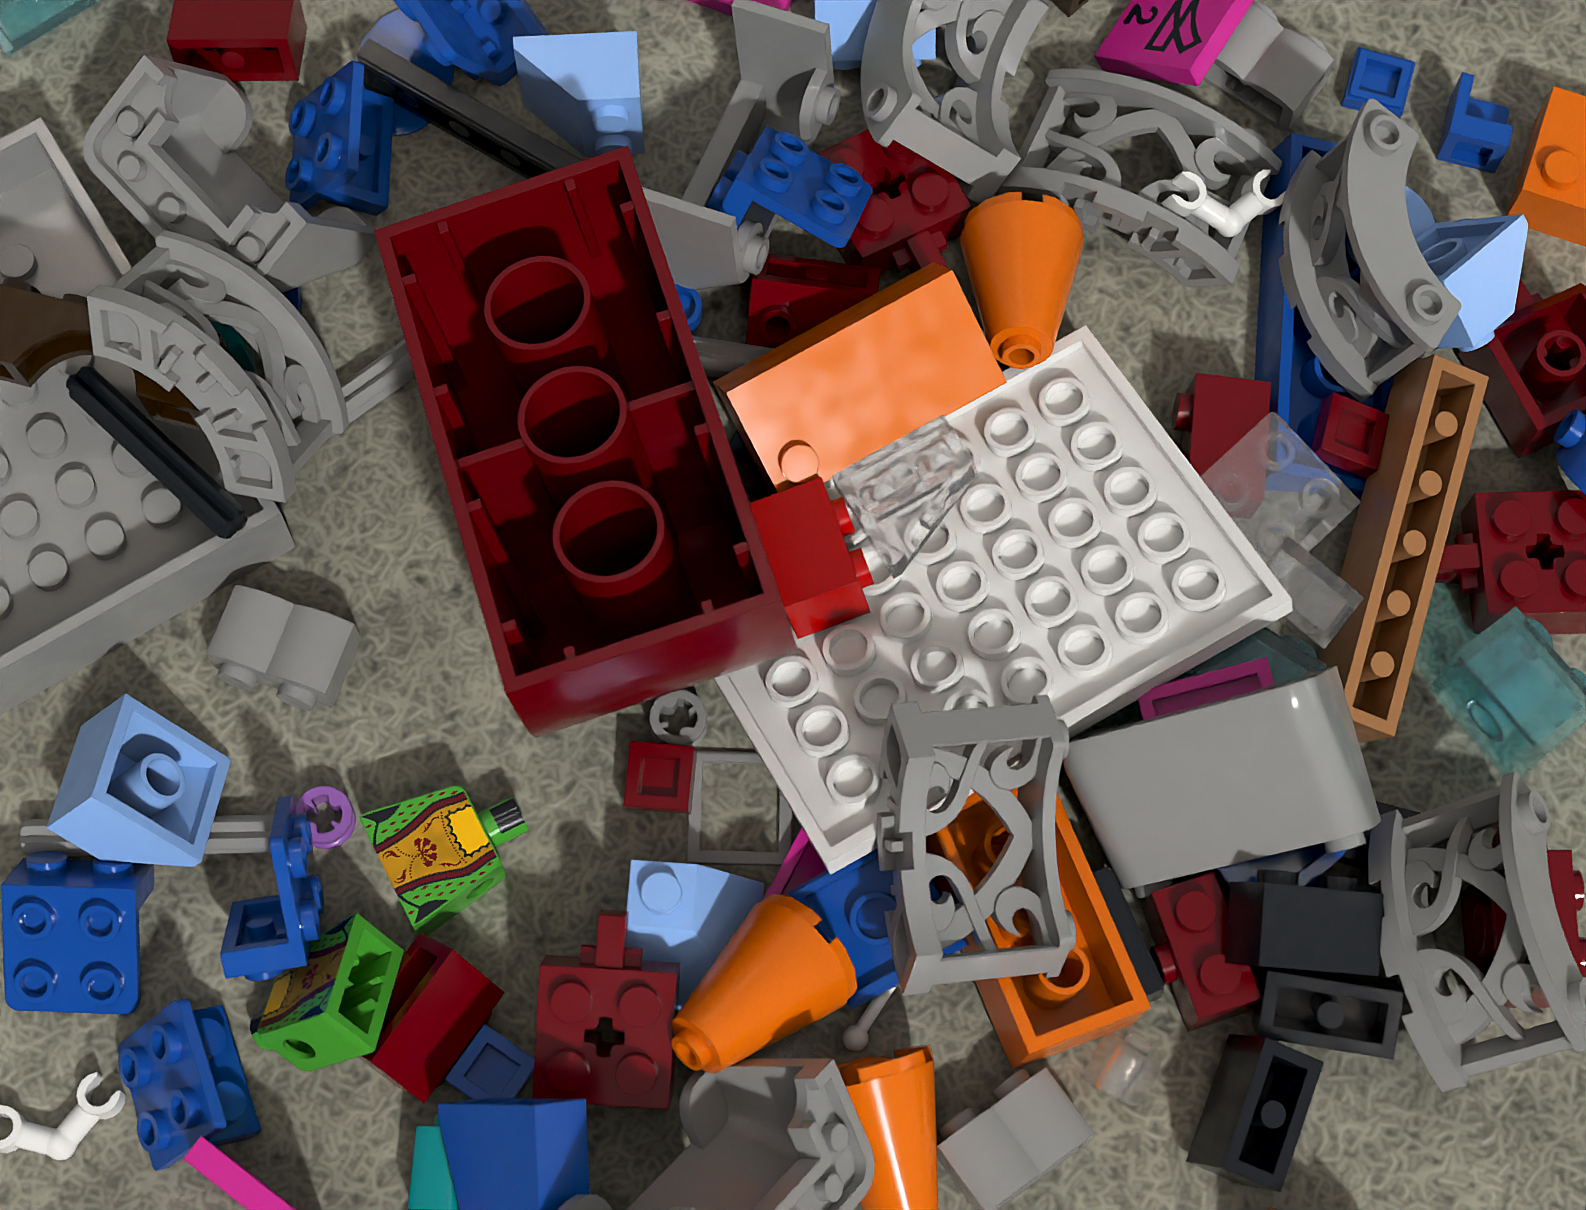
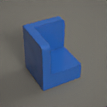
[1436,72,1513,174]

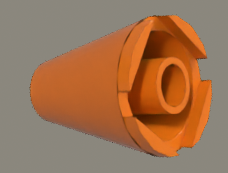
[960,192,1084,369]
[671,893,857,1074]
[837,1045,939,1210]

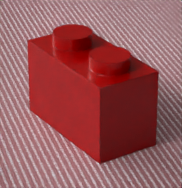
[749,477,874,639]

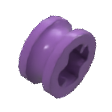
[295,786,356,850]

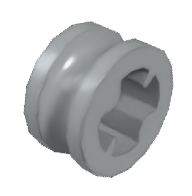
[649,690,708,747]

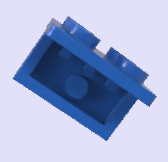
[285,61,394,216]
[118,998,261,1171]

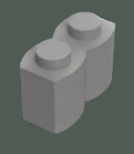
[1203,2,1334,132]
[206,585,362,711]
[937,1068,1095,1210]

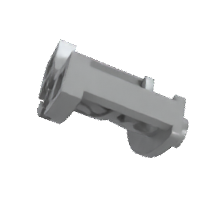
[860,0,1049,204]
[996,64,1283,287]
[1279,99,1462,403]
[87,230,349,503]
[877,695,1076,996]
[1368,771,1586,1093]

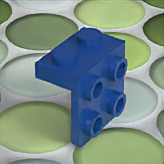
[394,0,550,87]
[706,125,873,248]
[220,796,325,981]
[1,851,154,1015]

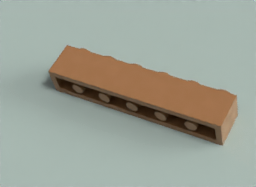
[1315,354,1489,743]

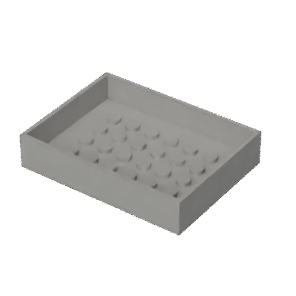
[0,117,296,715]

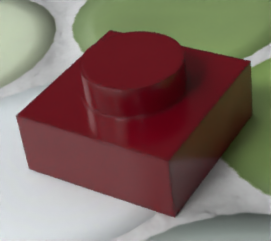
[1310,392,1390,478]
[623,741,698,814]

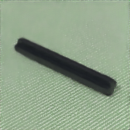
[66,366,248,539]

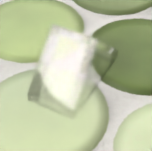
[1266,536,1365,649]

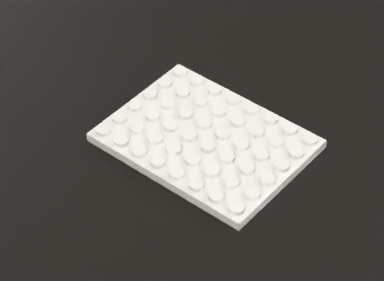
[713,325,1292,875]

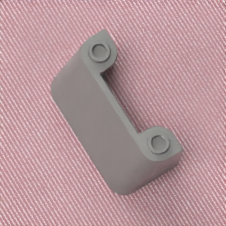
[83,54,377,293]
[1063,666,1381,898]
[558,1058,875,1210]

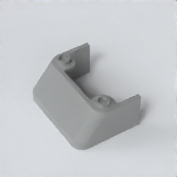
[642,0,841,290]

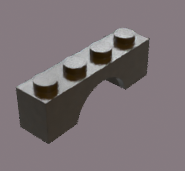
[0,278,234,431]

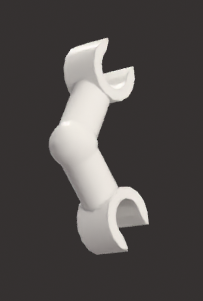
[1161,169,1286,238]
[0,1072,126,1161]

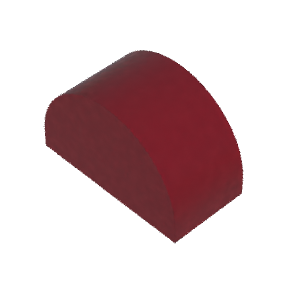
[374,146,798,738]

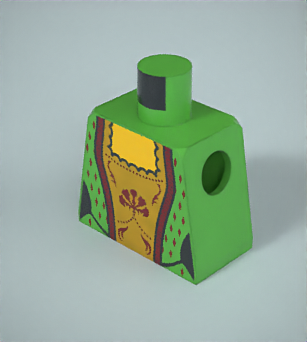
[359,785,529,936]
[250,912,404,1072]

